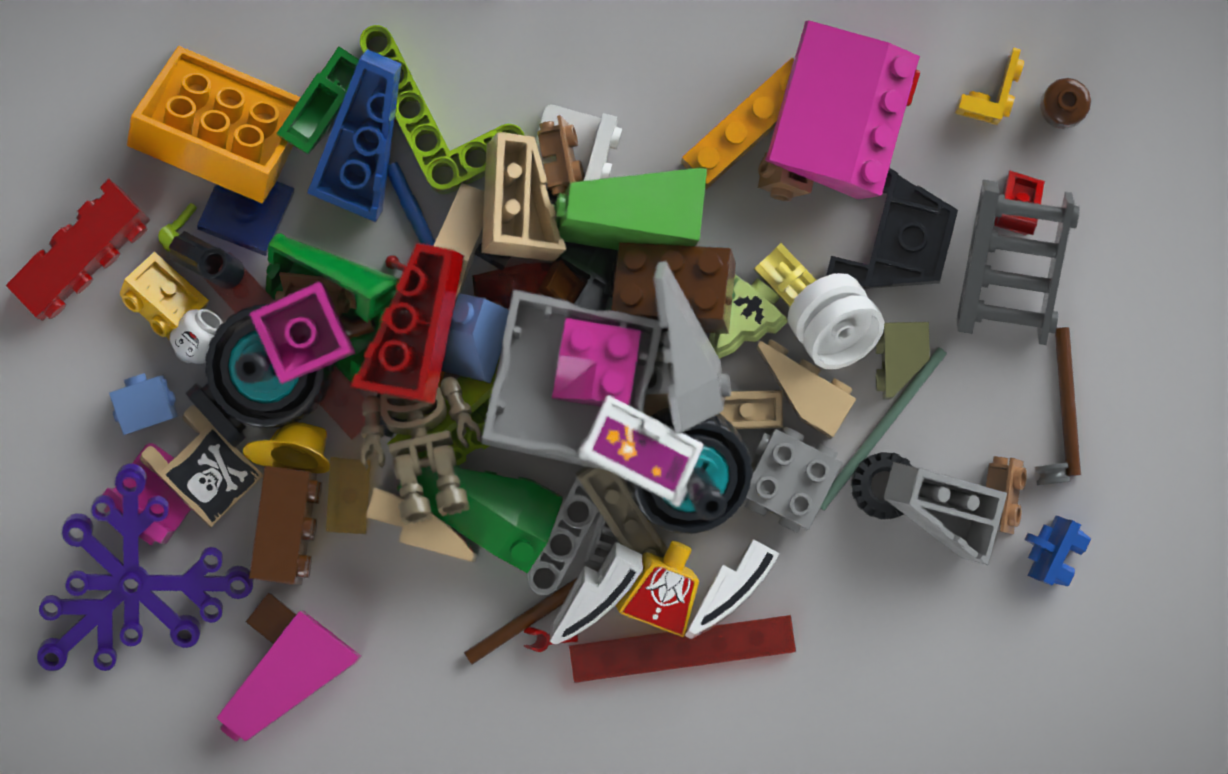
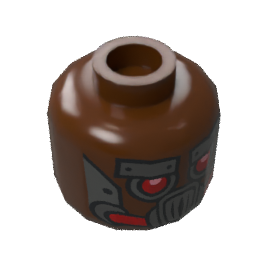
[1040,78,1091,129]

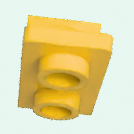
[955,47,1024,125]

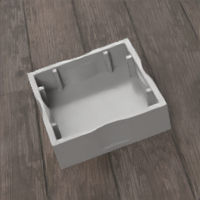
[482,290,662,471]

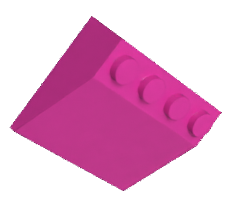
[766,20,920,200]

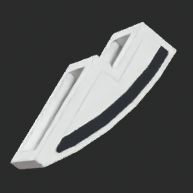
[685,539,780,639]
[550,542,643,645]

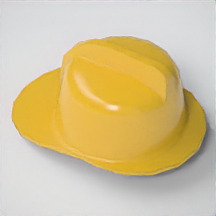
[243,422,331,474]

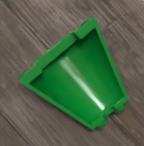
[265,233,400,390]

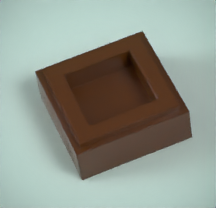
[538,260,584,305]
[245,593,297,644]

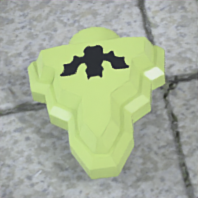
[709,275,788,359]

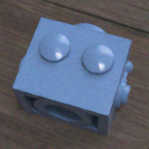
[109,373,178,435]

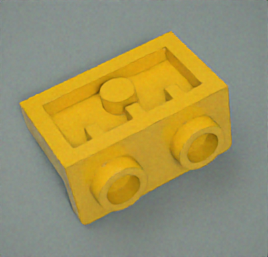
[119,252,209,340]

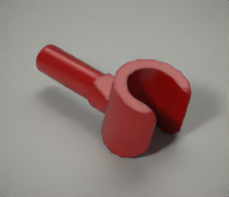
[524,627,578,652]

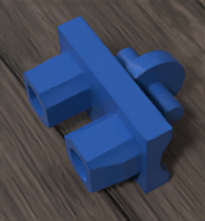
[1024,515,1091,586]

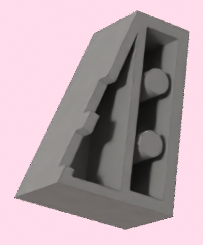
[884,462,1007,565]

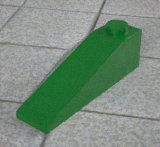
[396,458,563,573]

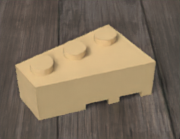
[481,132,566,261]

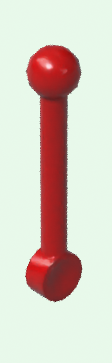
[385,255,406,272]

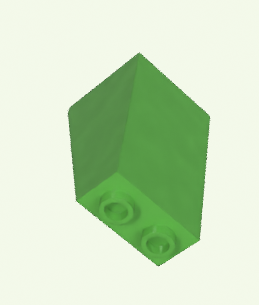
[552,168,707,250]

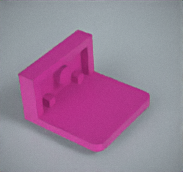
[103,443,191,545]

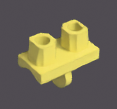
[754,243,816,307]

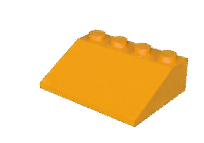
[127,46,301,204]

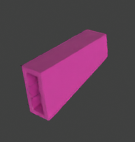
[216,610,362,742]

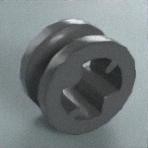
[1035,463,1070,486]

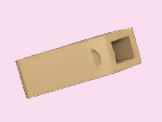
[756,339,856,439]

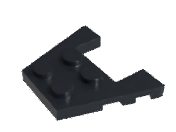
[826,167,958,289]
[474,189,618,311]

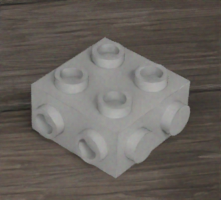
[745,427,843,533]

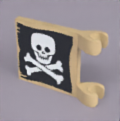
[140,405,263,528]

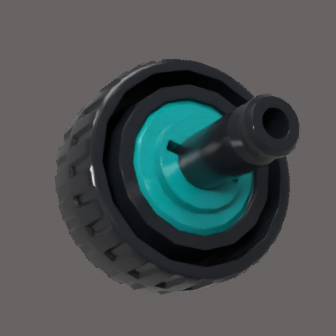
[205,304,334,428]
[625,407,753,534]

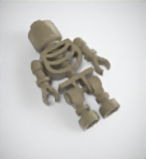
[360,377,482,524]

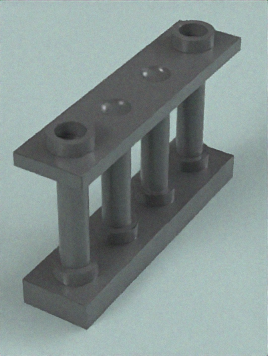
[956,180,1080,345]

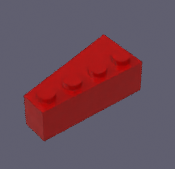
[6,178,151,321]
[350,243,464,404]

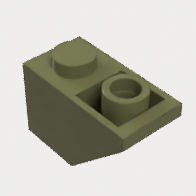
[875,322,930,400]

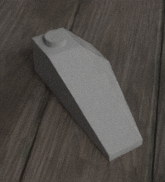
[655,262,731,433]

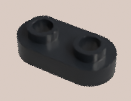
[185,383,247,448]

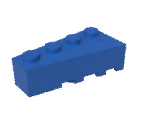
[307,49,402,222]

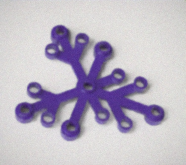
[37,464,254,671]

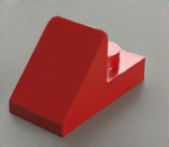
[994,170,1045,235]

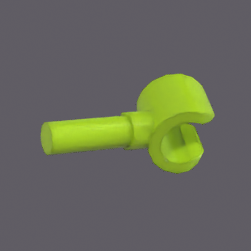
[158,203,197,252]

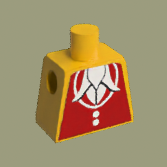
[615,540,699,637]

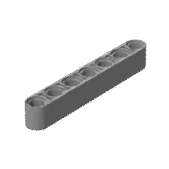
[527,364,663,595]

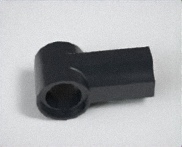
[169,231,244,289]

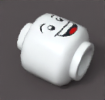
[170,309,223,364]

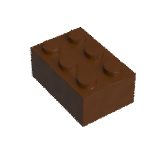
[612,242,736,334]
[249,466,322,585]

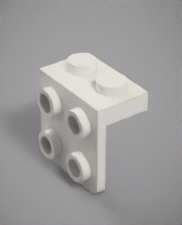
[536,104,622,181]

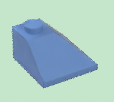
[441,293,509,383]

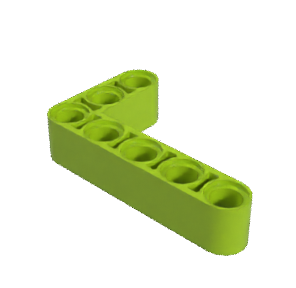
[360,25,525,194]

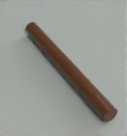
[1055,327,1081,476]
[464,576,579,665]

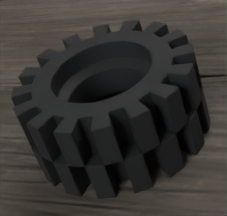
[851,452,912,520]

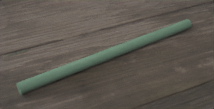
[820,347,947,511]

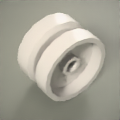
[787,274,885,369]

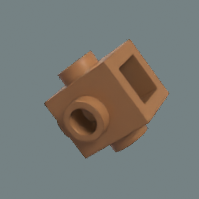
[758,152,814,201]

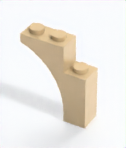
[434,183,484,306]

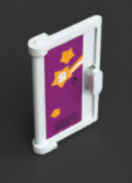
[577,395,703,507]

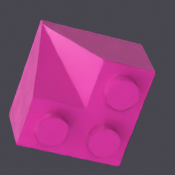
[250,282,356,383]
[552,318,641,407]

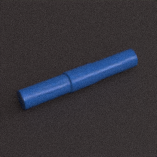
[387,162,435,246]

